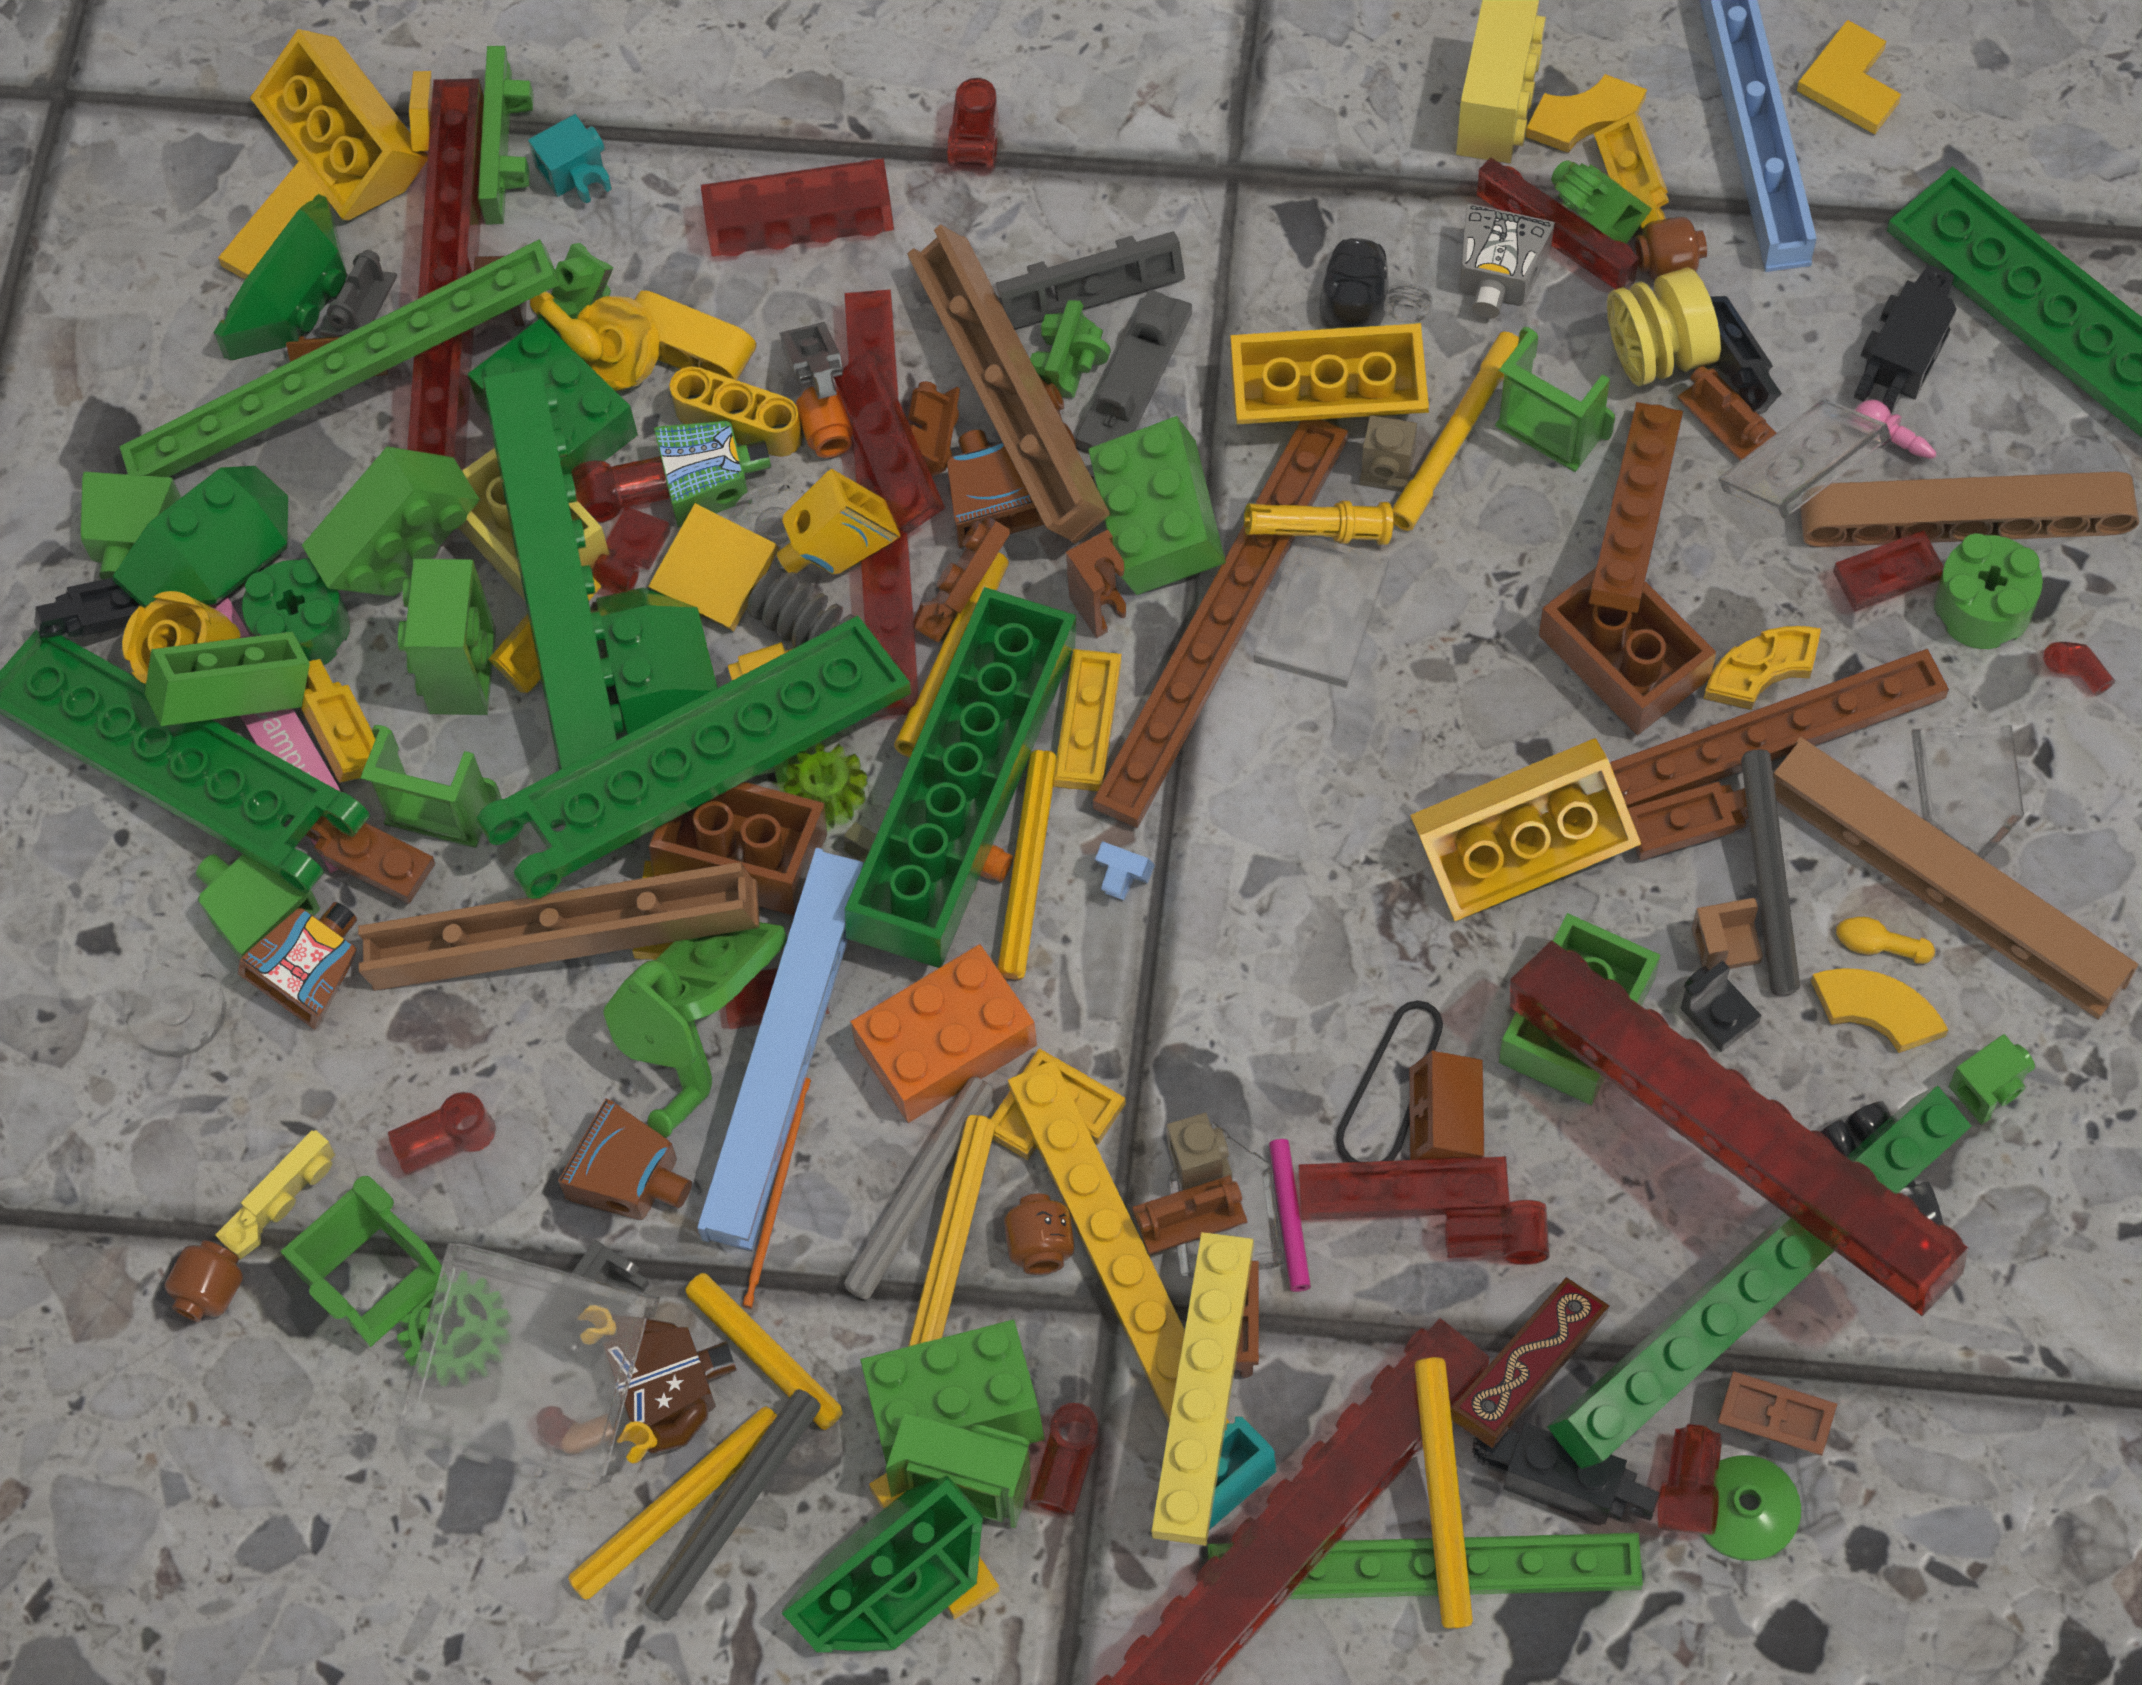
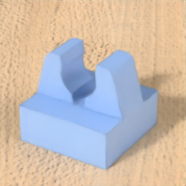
[1095,841,1155,900]

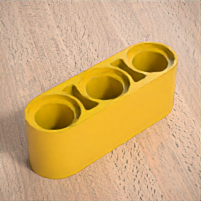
[634,290,757,380]
[669,366,803,457]

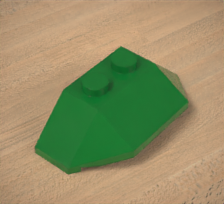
[213,194,347,361]
[113,466,288,608]
[596,587,717,734]
[782,1476,983,1653]

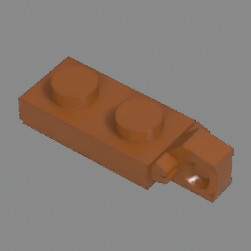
[911,515,1010,642]
[1627,781,1749,861]
[305,816,436,904]

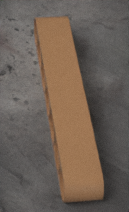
[1799,471,2139,547]

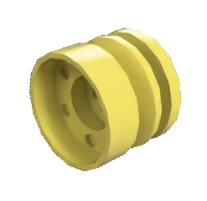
[1607,267,1721,387]

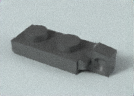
[779,322,843,399]

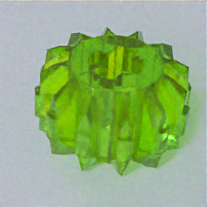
[783,742,868,828]

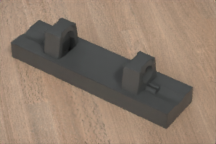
[996,231,1185,328]
[1075,289,1192,453]

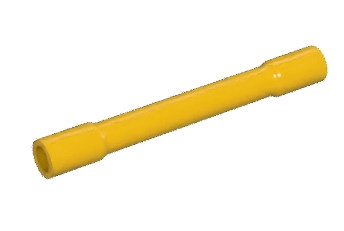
[1392,331,1519,531]
[894,552,1009,758]

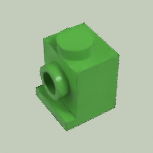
[1948,1034,2035,1125]

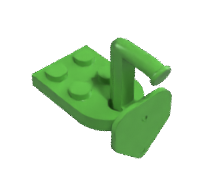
[603,922,787,1138]

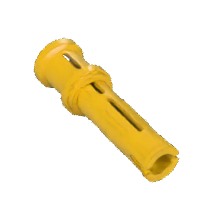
[1244,500,1393,545]

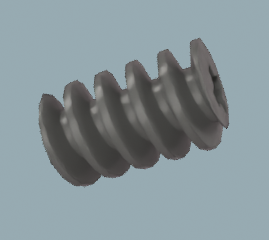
[748,566,856,648]

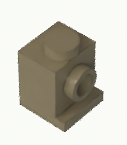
[1359,415,1417,492]
[1166,1112,1233,1190]

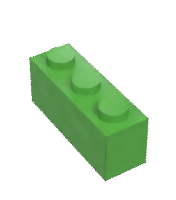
[144,632,310,726]

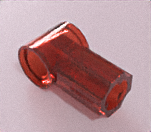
[571,456,670,523]
[388,1092,496,1175]
[1445,1200,1550,1265]
[1030,1403,1099,1516]
[1658,1424,1722,1535]

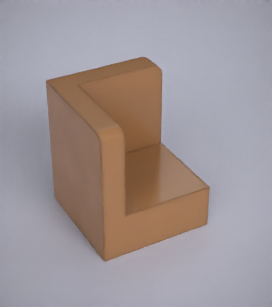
[1691,898,1763,970]

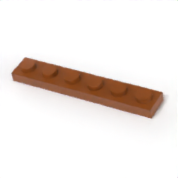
[1589,402,1683,613]

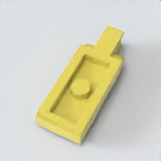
[215,1130,335,1260]

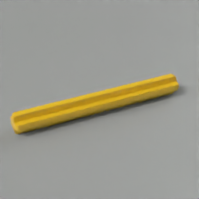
[998,749,1056,980]
[908,1115,996,1346]
[1415,1357,1473,1629]
[568,1406,777,1600]

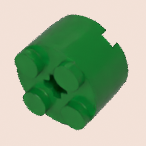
[242,558,350,665]

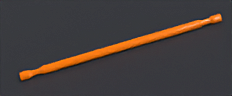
[742,1077,811,1309]

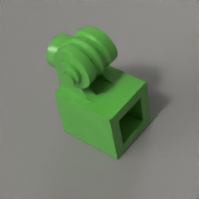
[1551,160,1652,247]

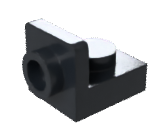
[1680,961,1762,1052]

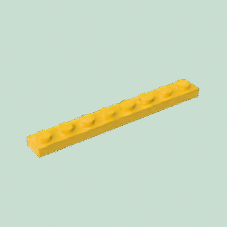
[1008,1060,1229,1430]

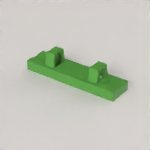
[478,46,534,225]

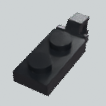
[1710,296,1782,413]
[34,577,140,638]

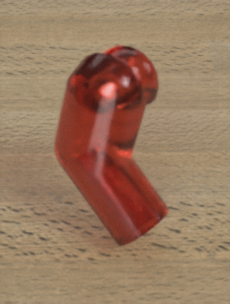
[2043,642,2115,695]

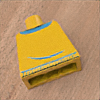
[777,468,900,574]

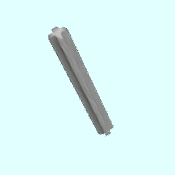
[845,1077,993,1300]

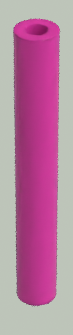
[1269,1139,1311,1292]

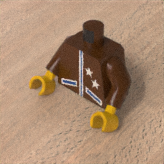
[578,1304,737,1463]

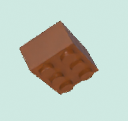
[1538,567,1716,736]
[649,782,827,916]

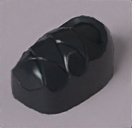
[1319,238,1389,328]

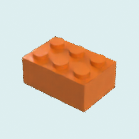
[850,944,1037,1123]

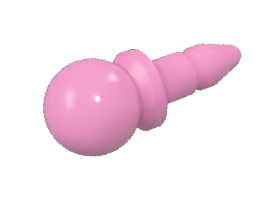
[1853,399,1936,459]

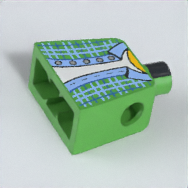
[654,421,771,528]

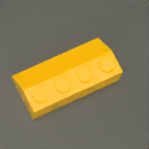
[250,29,430,221]
[1230,323,1429,424]
[1410,738,1641,921]

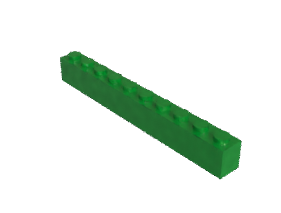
[483,368,635,845]
[1547,1085,1972,1469]

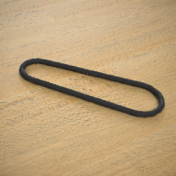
[1336,1000,1443,1171]

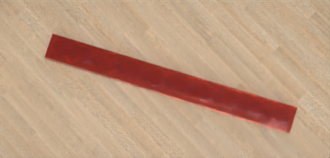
[844,289,919,717]

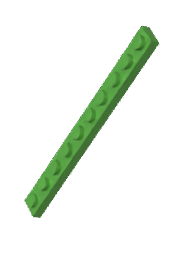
[119,239,560,477]

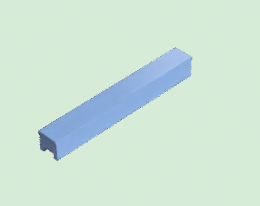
[1700,0,1817,272]
[697,848,864,1251]

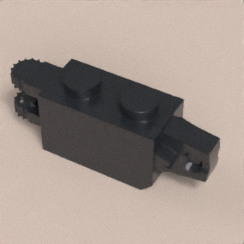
[1854,265,1957,414]
[1472,1423,1660,1524]

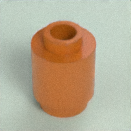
[795,386,853,458]

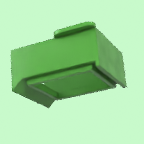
[1495,327,1615,472]
[360,725,502,848]
[280,1176,450,1347]
[886,1412,1031,1528]

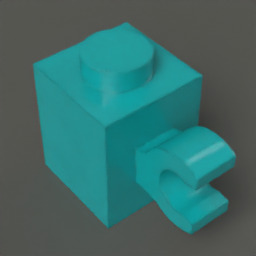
[528,114,612,204]

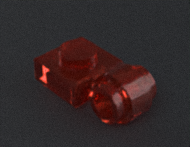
[592,506,671,594]

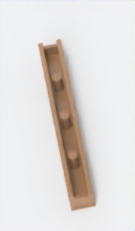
[907,224,1110,544]
[1773,736,2139,1020]
[358,862,760,991]

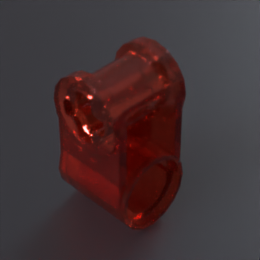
[947,78,999,169]

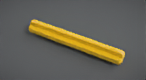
[685,1273,843,1430]

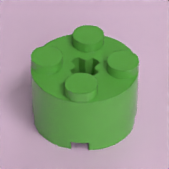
[1934,533,2043,649]

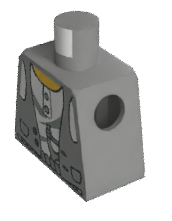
[1459,203,1555,318]

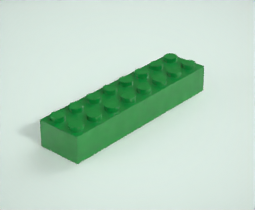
[844,587,1076,968]

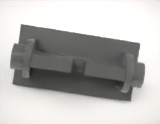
[320,250,397,337]

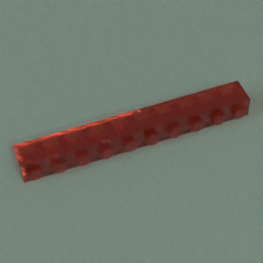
[407,78,484,471]
[1510,940,1968,1316]
[1095,1318,1490,1685]

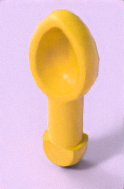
[530,291,603,361]
[1836,917,1935,964]

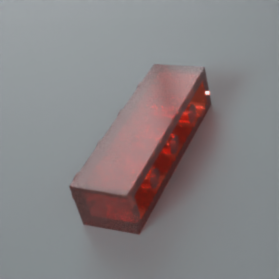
[700,158,894,257]

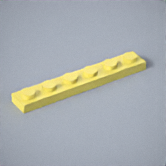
[1151,1232,1254,1546]

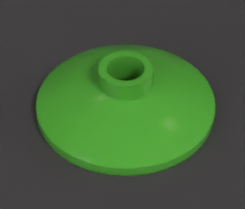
[1693,1455,1801,1561]

